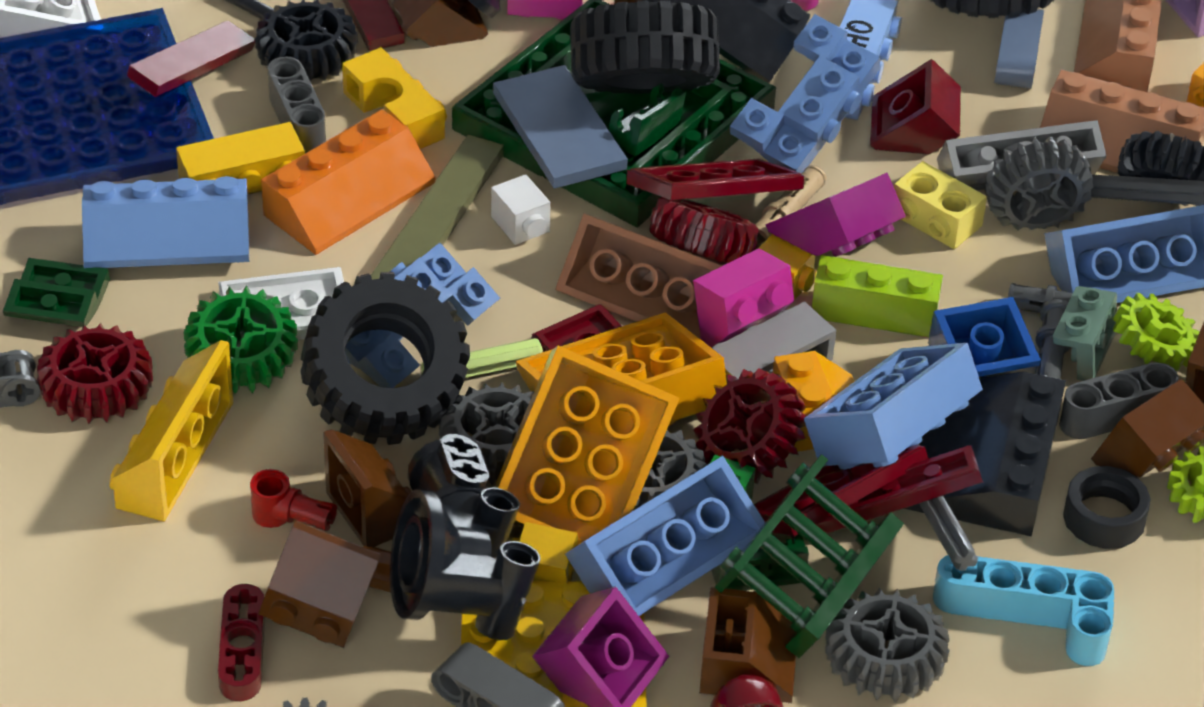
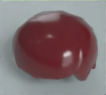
[710,675,784,707]

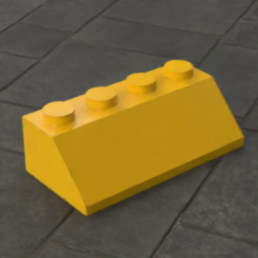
[109,340,233,522]

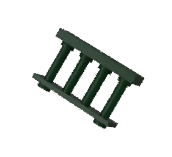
[714,454,905,658]

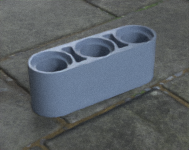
[994,9,1044,89]

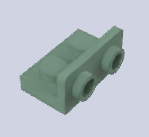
[1053,286,1117,381]

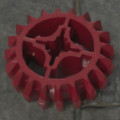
[649,197,759,263]
[37,323,153,424]
[693,368,806,484]

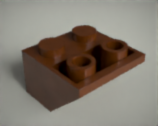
[699,587,796,703]

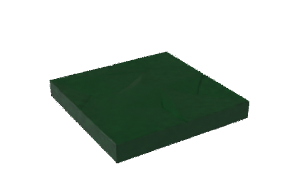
[452,0,776,228]

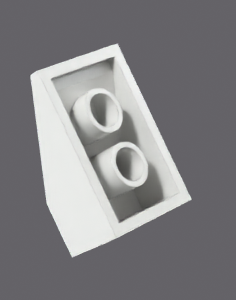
[0,0,104,50]

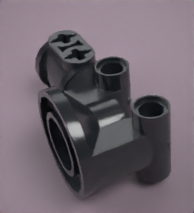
[390,434,540,640]

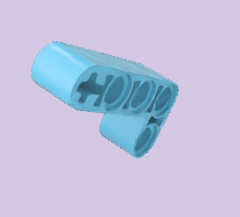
[933,555,1114,666]

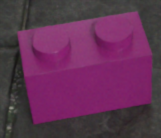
[532,586,670,707]

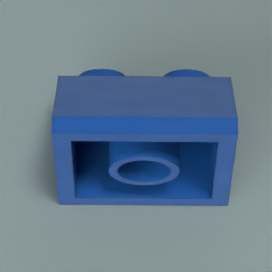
[928,297,1041,377]

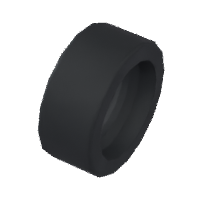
[1063,466,1151,549]

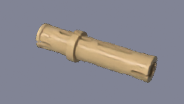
[755,165,827,249]

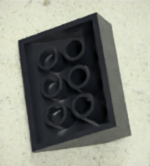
[904,372,1066,536]

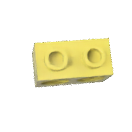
[894,161,987,250]

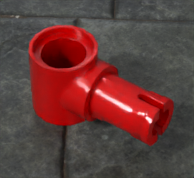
[250,469,337,531]

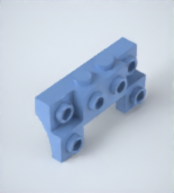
[730,14,880,173]
[345,242,500,388]

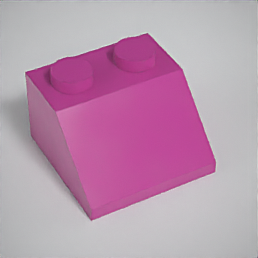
[693,248,794,348]

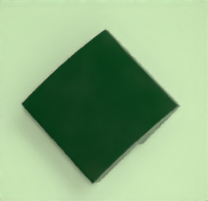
[3,258,110,327]

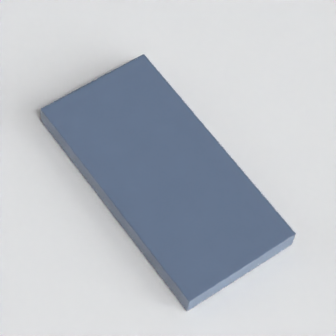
[493,65,627,189]

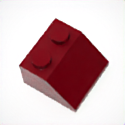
[870,59,961,154]

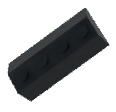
[642,0,811,83]

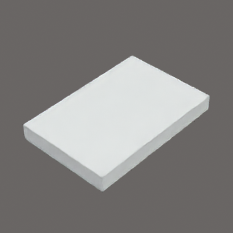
[218,267,344,347]

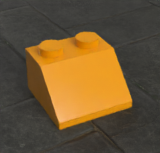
[773,351,855,452]

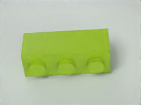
[812,255,943,338]

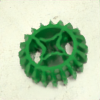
[183,285,298,394]

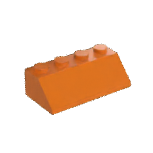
[261,109,435,255]

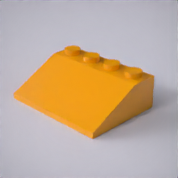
[516,312,727,426]
[494,345,680,545]

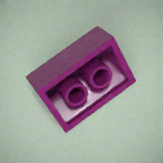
[765,172,906,257]

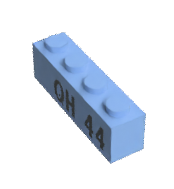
[840,0,902,120]

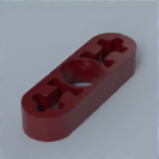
[218,584,265,701]

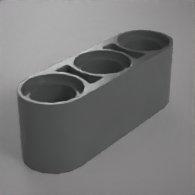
[268,57,326,153]
[1059,363,1179,439]
[431,643,565,707]

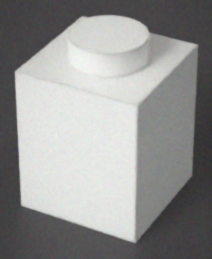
[491,174,551,245]

